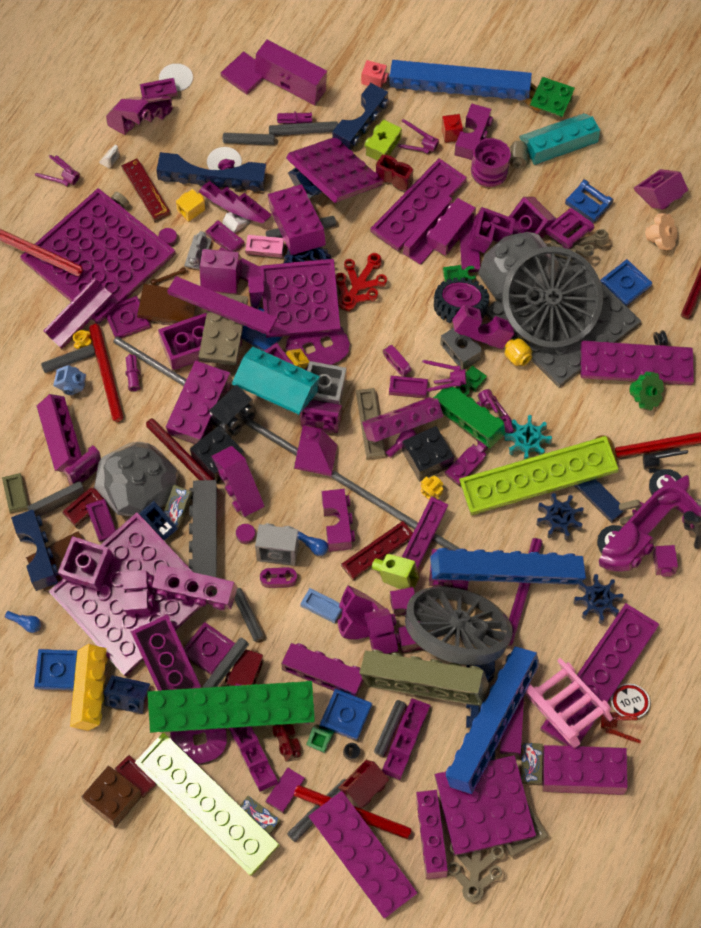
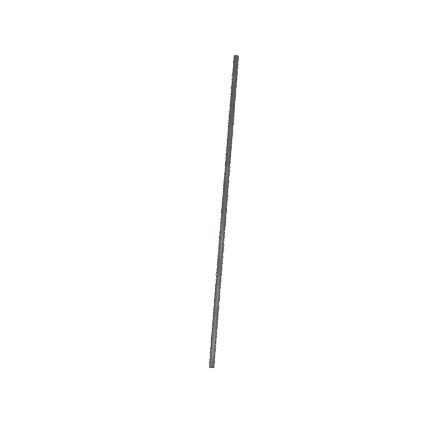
[113,337,460,551]

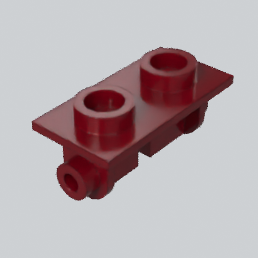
[272,724,302,762]

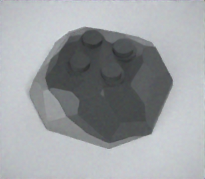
[478,232,560,304]
[94,441,179,517]

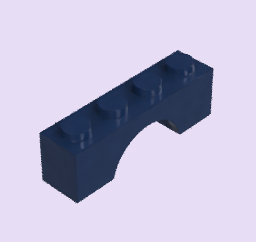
[332,82,389,150]
[11,509,59,591]

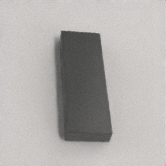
[27,482,84,516]

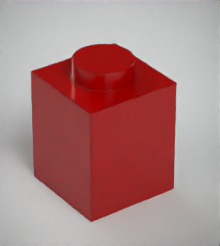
[442,114,463,143]

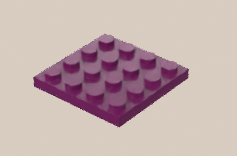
[286,138,384,203]
[260,259,341,338]
[434,755,536,856]

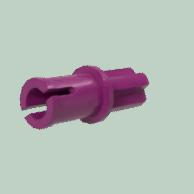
[277,111,312,124]
[125,354,140,392]

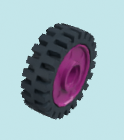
[434,278,489,323]

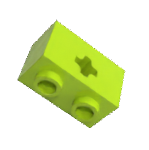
[364,119,402,161]

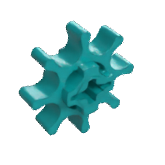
[504,415,552,460]

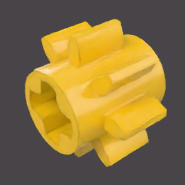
[420,476,444,499]

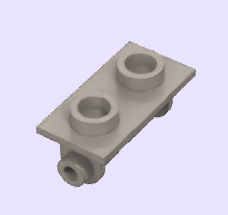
[184,231,212,270]

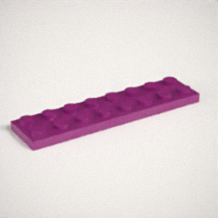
[540,603,659,746]

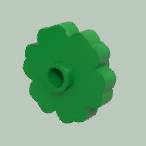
[629,371,664,411]

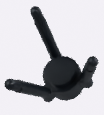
[643,448,688,473]

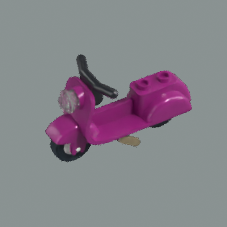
[597,469,701,572]

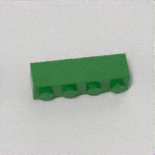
[433,387,505,449]

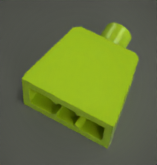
[372,554,420,589]

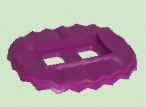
[286,327,350,370]
[170,728,227,764]

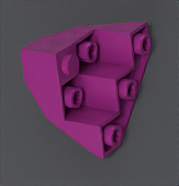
[106,96,173,135]

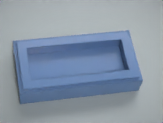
[300,588,342,624]

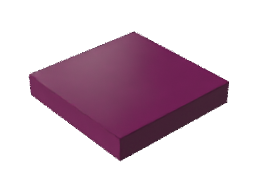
[221,51,264,95]
[106,296,150,338]
[183,622,235,675]

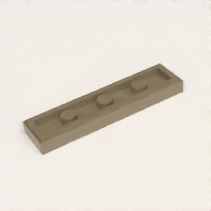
[356,388,385,460]

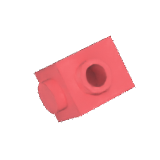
[361,60,389,88]

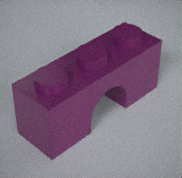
[454,103,493,160]
[452,304,514,349]
[321,488,355,552]
[390,587,423,653]

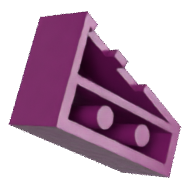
[211,446,265,517]

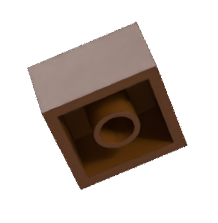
[81,765,142,828]

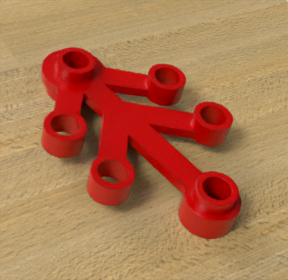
[335,253,387,311]

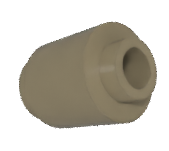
[509,140,528,168]

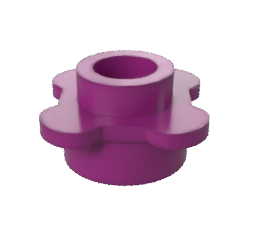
[218,159,235,170]

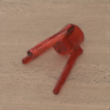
[601,711,648,743]

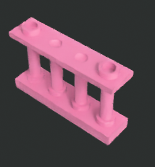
[525,658,613,749]

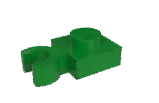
[442,265,476,282]
[456,366,487,397]

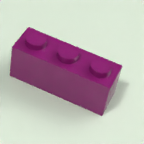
[427,198,476,256]

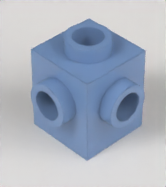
[53,365,86,395]

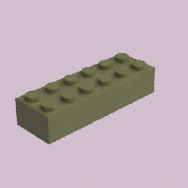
[360,650,489,706]

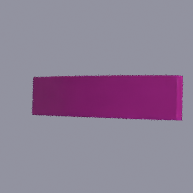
[199,181,272,223]
[500,696,524,755]
[382,698,430,780]
[228,726,278,792]

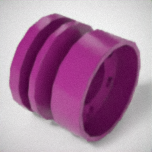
[471,138,511,187]

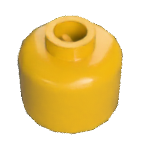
[504,339,532,366]

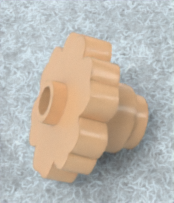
[645,213,677,250]

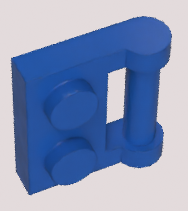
[565,179,614,223]

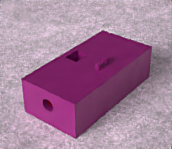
[255,39,327,106]

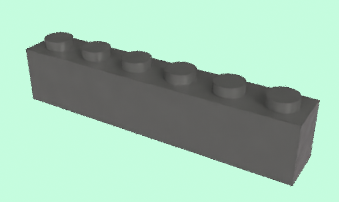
[189,480,217,595]

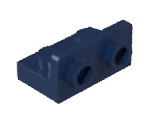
[104,675,150,714]

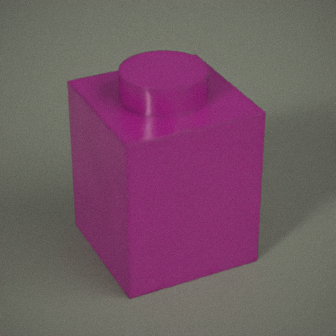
[653,545,678,577]

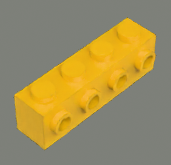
[70,644,107,731]

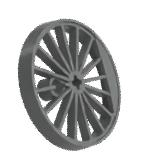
[502,247,603,348]
[405,586,512,665]

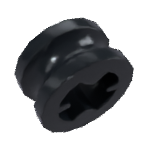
[653,330,668,346]

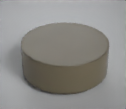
[111,192,129,208]

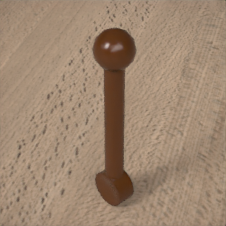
[150,267,187,286]

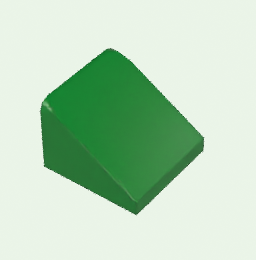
[306,724,334,753]

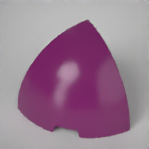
[338,585,385,639]

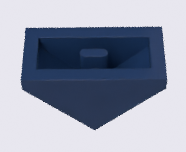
[139,501,178,541]

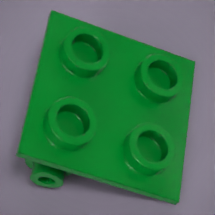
[530,77,575,117]

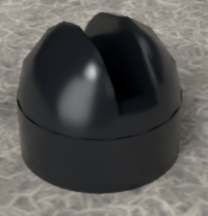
[343,743,360,760]

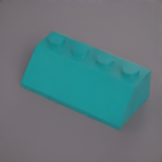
[519,113,600,165]
[232,347,320,415]

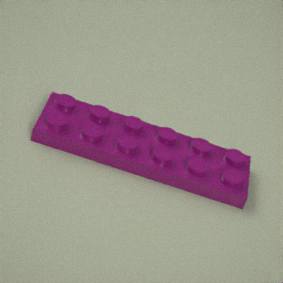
[370,158,467,252]
[581,341,694,385]
[308,791,418,919]

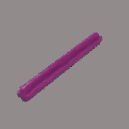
[508,538,542,645]

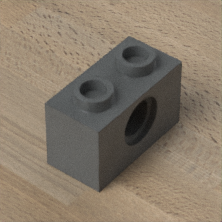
[440,328,482,370]

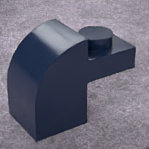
[288,167,322,198]

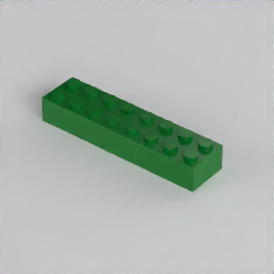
[148,681,315,733]

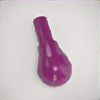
[385,429,417,458]

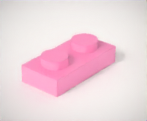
[245,235,284,258]

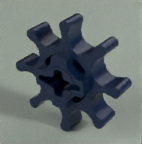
[536,493,584,540]
[573,574,624,624]

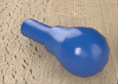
[298,531,328,556]
[5,611,42,633]

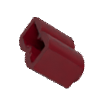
[376,154,414,191]

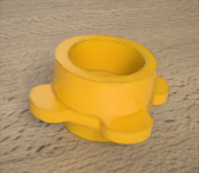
[73,330,92,349]

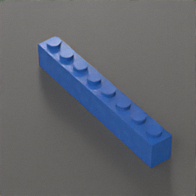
[389,60,532,100]
[430,548,586,585]
[446,647,540,794]

